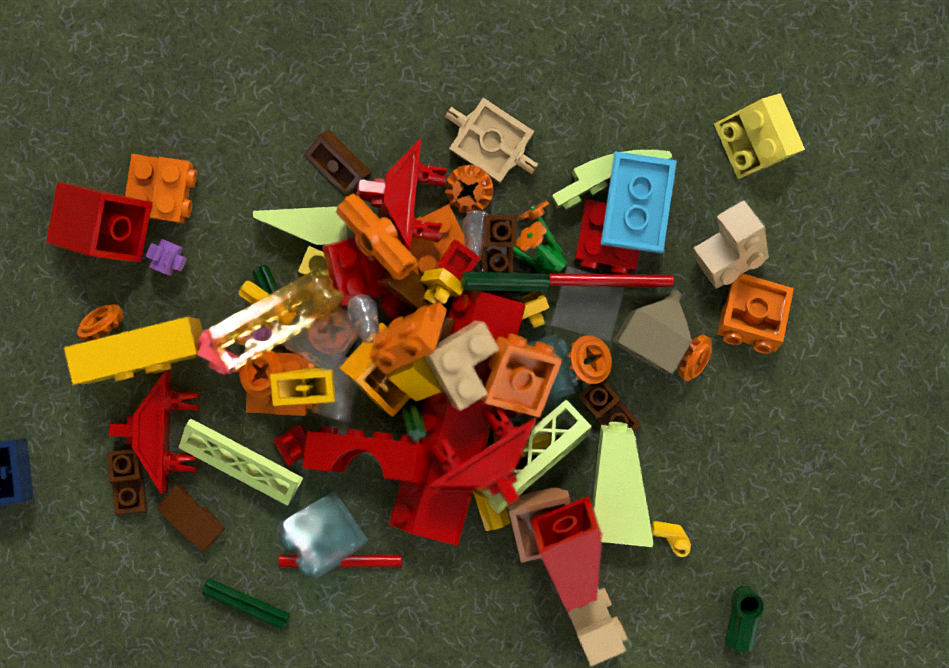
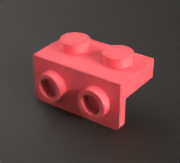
[197,326,243,375]

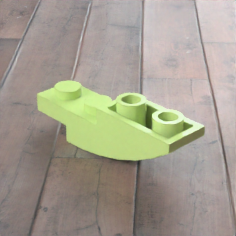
[551,150,672,210]

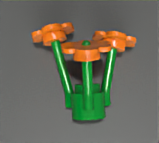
[513,200,567,276]

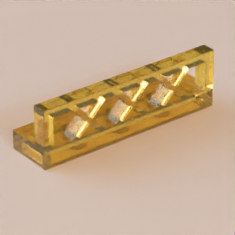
[208,268,338,372]

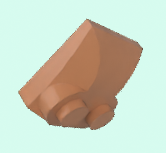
[507,488,571,563]

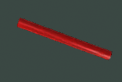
[549,273,674,288]
[278,555,402,567]

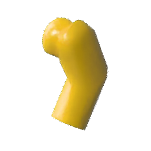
[651,521,691,557]

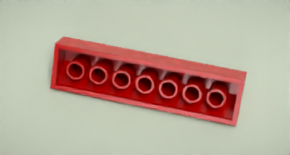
[389,290,526,546]

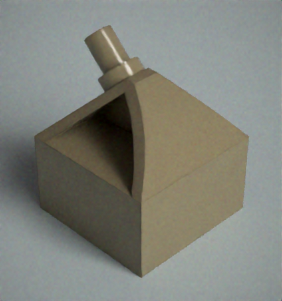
[612,290,692,374]

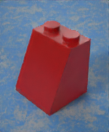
[46,182,152,263]
[531,496,602,612]

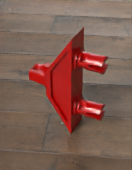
[356,139,447,251]
[109,370,201,494]
[428,406,536,506]

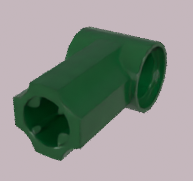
[724,586,764,652]

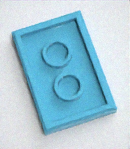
[600,151,677,254]

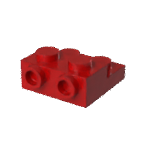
[574,199,640,274]
[322,236,391,306]

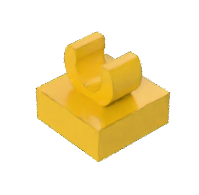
[420,268,463,305]
[513,292,549,328]

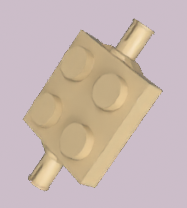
[445,98,538,183]

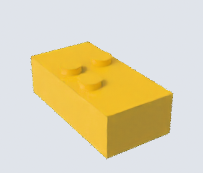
[64,317,203,385]

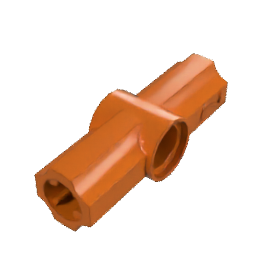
[336,194,418,280]

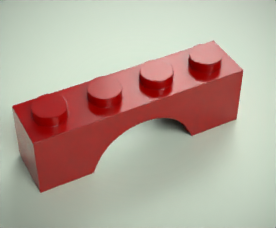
[303,426,432,483]

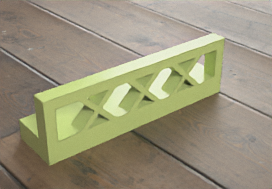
[482,400,591,514]
[178,419,303,506]

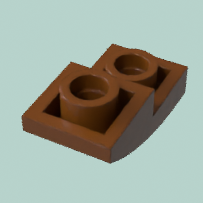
[480,215,516,273]
[578,380,641,432]
[107,449,148,516]
[157,485,225,551]

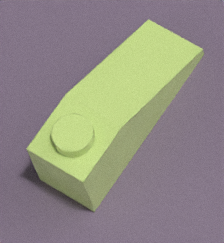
[253,207,350,247]

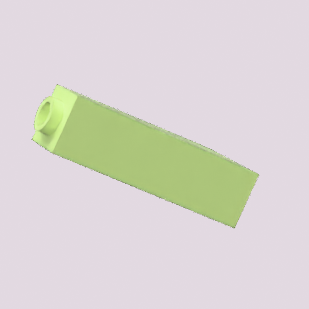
[592,422,653,547]

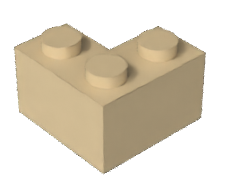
[693,200,769,289]
[424,321,499,410]
[568,588,628,666]

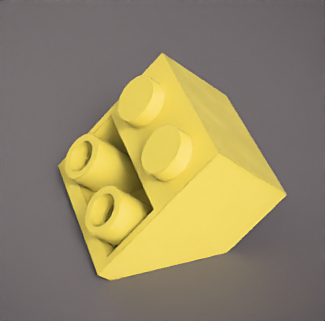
[714,93,805,179]

